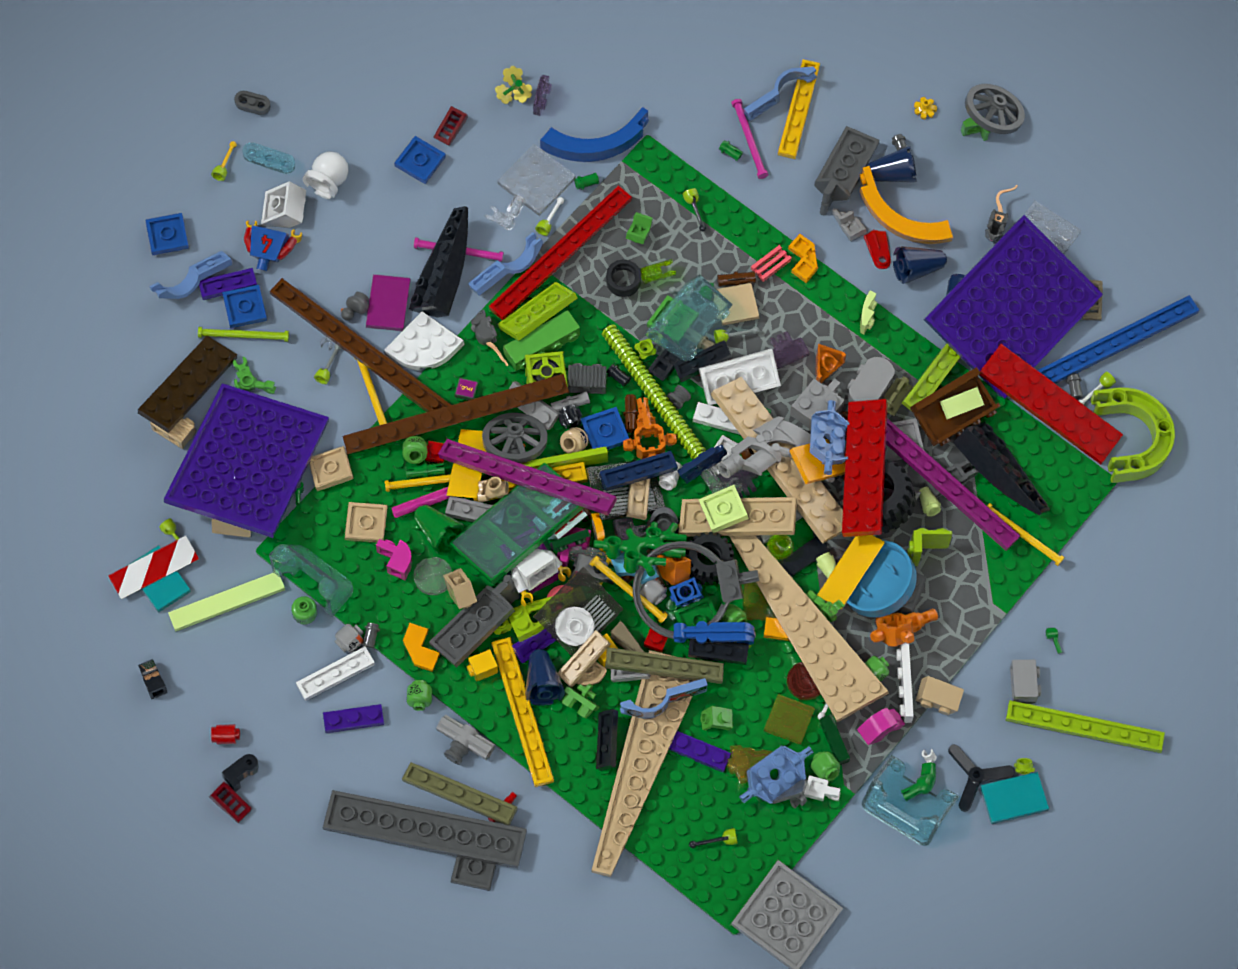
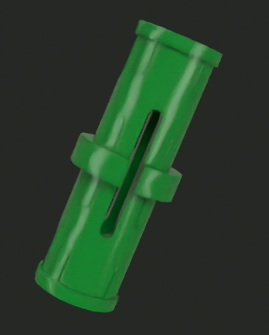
[406,463,445,479]

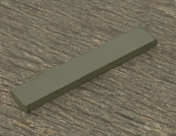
[605,647,724,684]
[402,762,518,825]

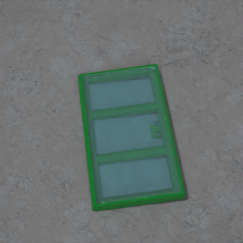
[449,463,584,585]

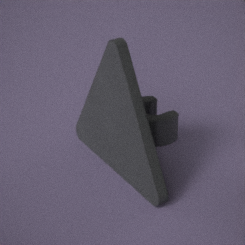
[772,777,808,808]

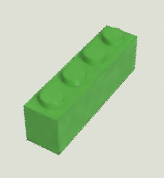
[503,310,580,371]

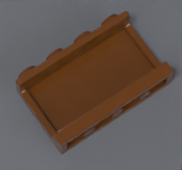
[910,367,1000,447]

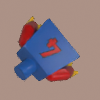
[243,220,302,271]

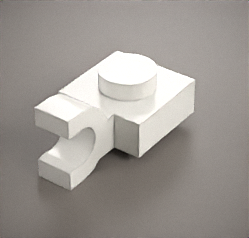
[804,776,840,801]

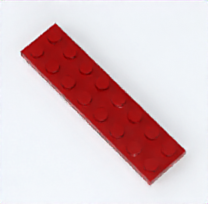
[979,344,1123,465]
[842,399,888,537]

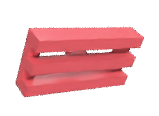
[751,245,791,282]

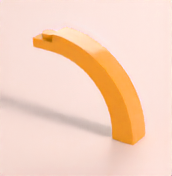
[860,166,953,244]

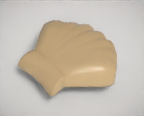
[576,661,607,687]

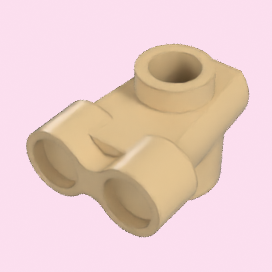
[478,477,509,502]

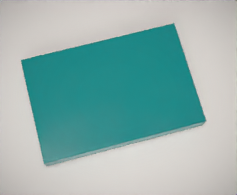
[128,545,191,613]
[980,772,1049,824]

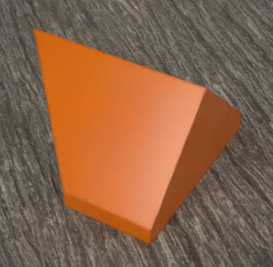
[816,344,846,384]

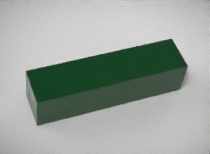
[819,714,850,765]

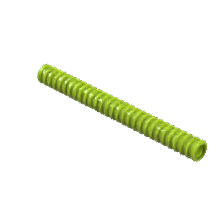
[602,325,706,459]

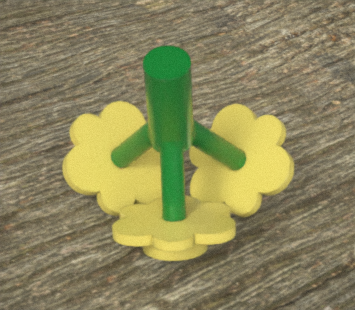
[495,66,532,104]

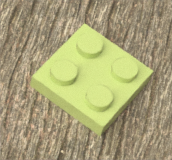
[698,485,749,533]

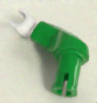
[901,749,937,802]

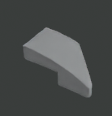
[832,208,866,241]

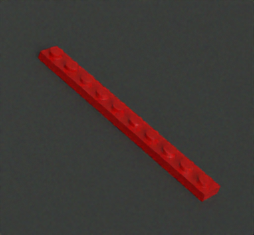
[489,185,632,320]

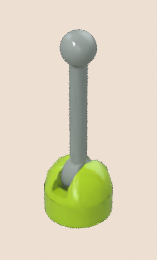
[714,327,759,344]
[314,344,342,384]

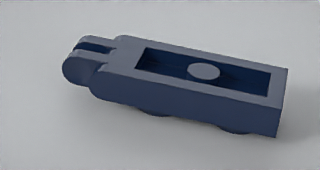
[677,445,727,484]

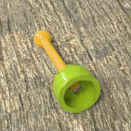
[211,141,237,181]

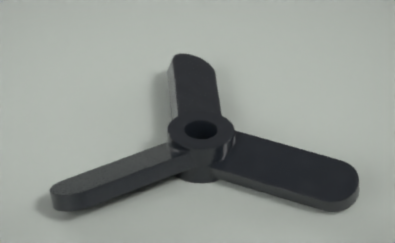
[948,744,1015,812]

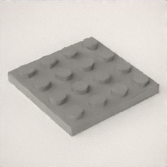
[731,860,843,969]

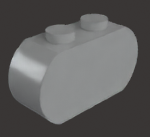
[847,357,895,402]

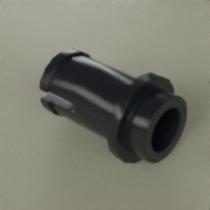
[606,364,631,387]

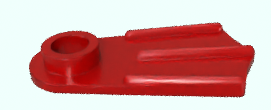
[864,229,891,269]

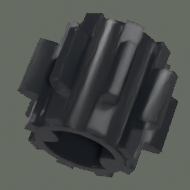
[558,405,582,429]

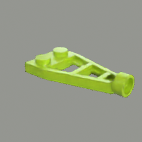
[508,586,586,642]

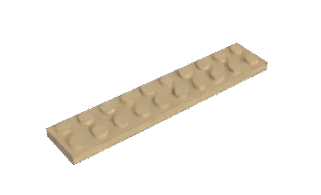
[711,377,843,543]

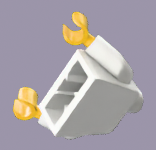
[511,548,571,606]

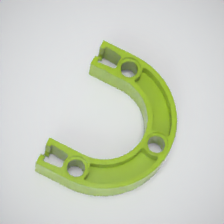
[1090,387,1175,483]

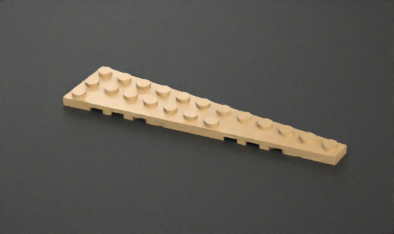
[729,535,889,722]
[592,650,696,877]

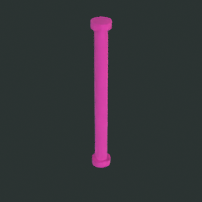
[731,99,769,179]
[414,237,504,262]

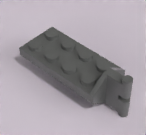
[814,126,880,215]
[429,575,521,668]

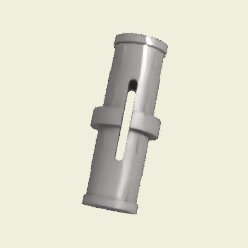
[550,391,590,413]

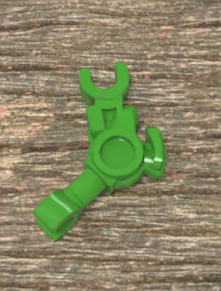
[233,357,276,394]
[806,590,845,622]

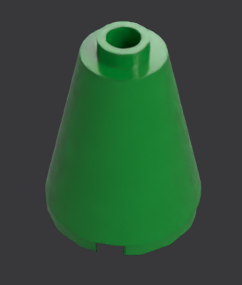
[414,505,465,556]

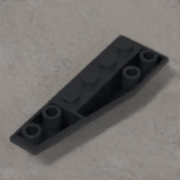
[409,206,468,318]
[953,422,1050,515]

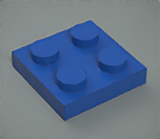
[394,136,446,184]
[145,213,189,256]
[222,285,267,329]
[581,407,629,450]

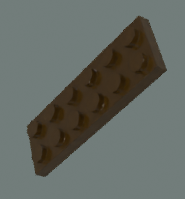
[138,336,237,433]

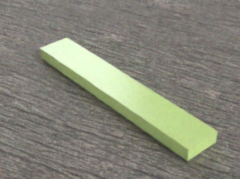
[168,571,285,632]

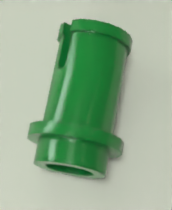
[719,140,743,161]
[574,172,599,190]

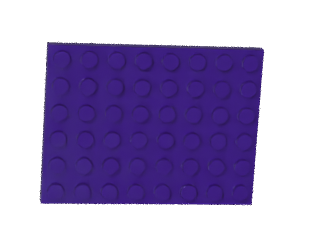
[923,215,1103,399]
[164,383,329,538]

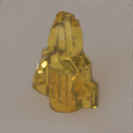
[727,745,772,784]

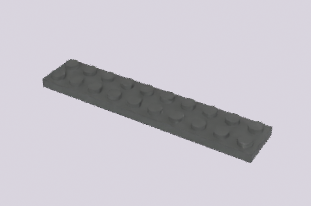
[323,790,527,869]

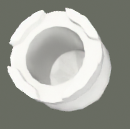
[303,151,348,199]

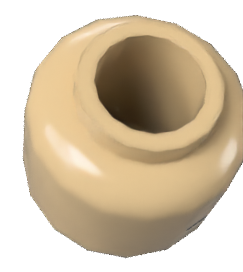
[560,427,588,453]

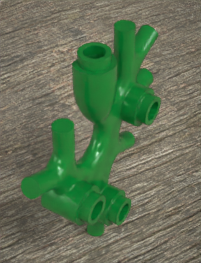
[594,522,687,577]

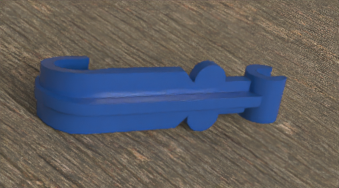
[673,621,756,645]

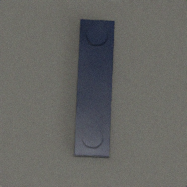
[599,451,678,491]

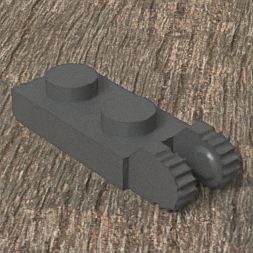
[924,459,979,497]

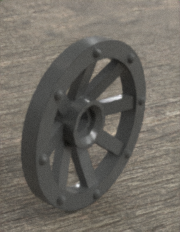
[965,84,1025,134]
[482,413,547,463]

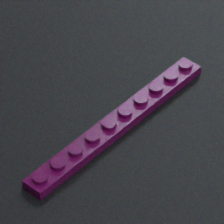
[886,418,1020,551]
[438,439,617,515]

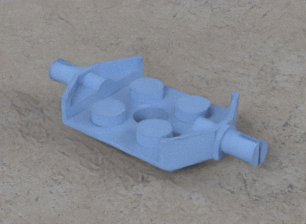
[810,400,849,475]
[739,745,813,804]

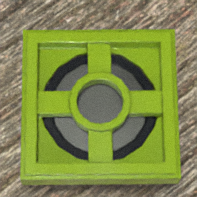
[525,351,568,387]

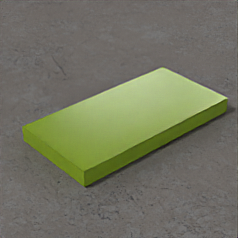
[498,282,577,341]

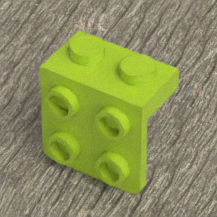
[907,528,952,566]

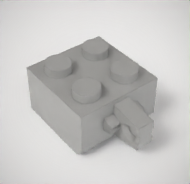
[790,379,845,430]

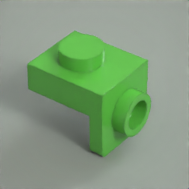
[961,116,991,141]
[626,212,653,244]
[701,706,733,731]

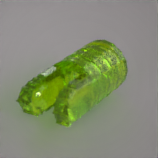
[640,259,676,284]

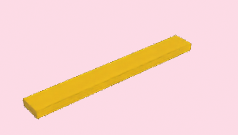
[492,637,554,788]

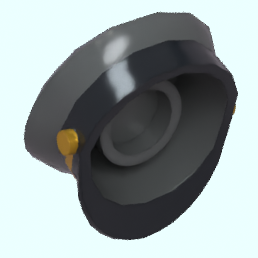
[646,507,680,542]

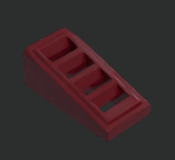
[433,106,468,146]
[209,781,252,823]

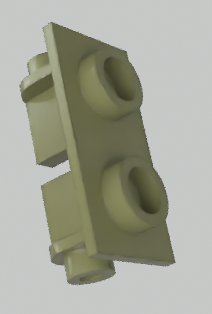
[883,376,913,416]

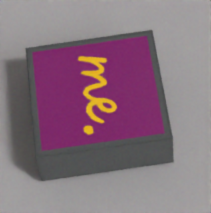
[455,378,478,400]

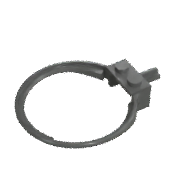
[633,541,760,639]

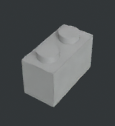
[1010,660,1041,703]

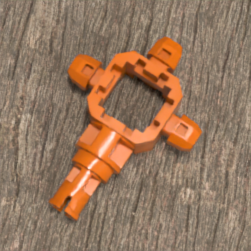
[623,397,677,459]
[870,608,938,646]

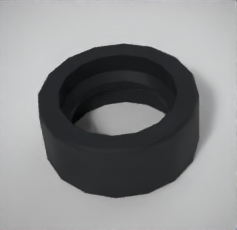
[606,259,642,297]

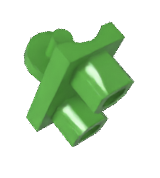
[562,683,600,719]

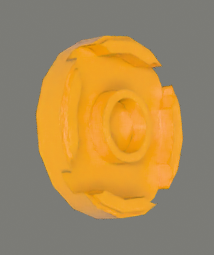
[591,512,605,551]

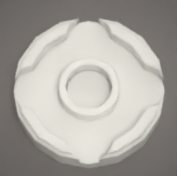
[555,606,595,646]

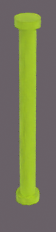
[198,327,289,342]

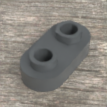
[234,91,271,115]

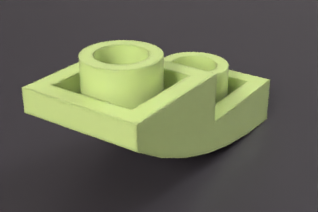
[860,291,877,334]
[940,387,984,419]

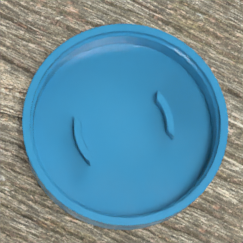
[846,540,917,617]

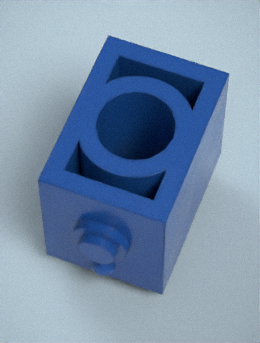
[669,577,704,608]

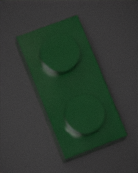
[550,529,590,552]

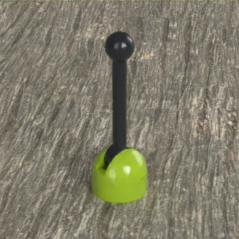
[683,188,706,232]
[689,828,738,849]

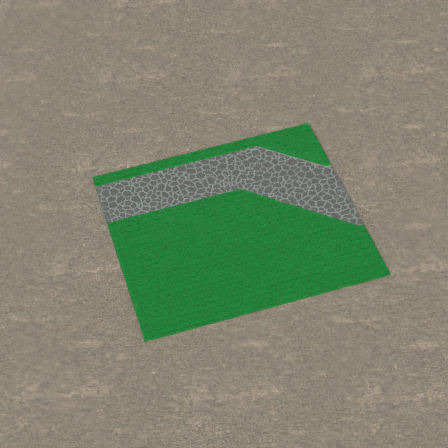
[256,135,1117,935]

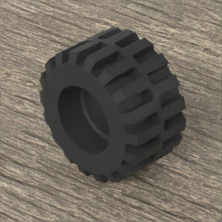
[685,532,734,585]

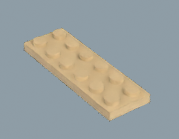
[679,497,797,536]

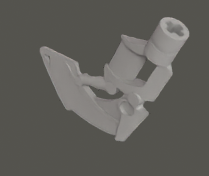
[718,416,835,483]

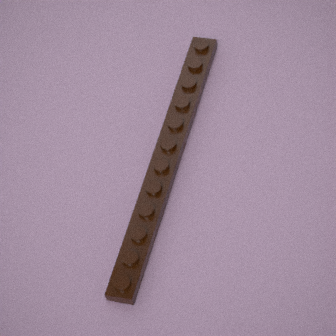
[270,278,451,412]
[342,374,569,455]

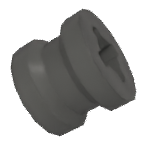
[667,385,691,409]
[444,740,469,765]

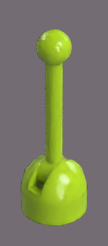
[159,518,180,540]

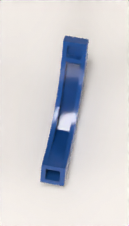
[540,107,649,162]

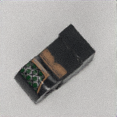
[138,659,168,700]
[222,754,259,792]

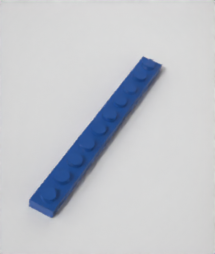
[1037,295,1199,384]

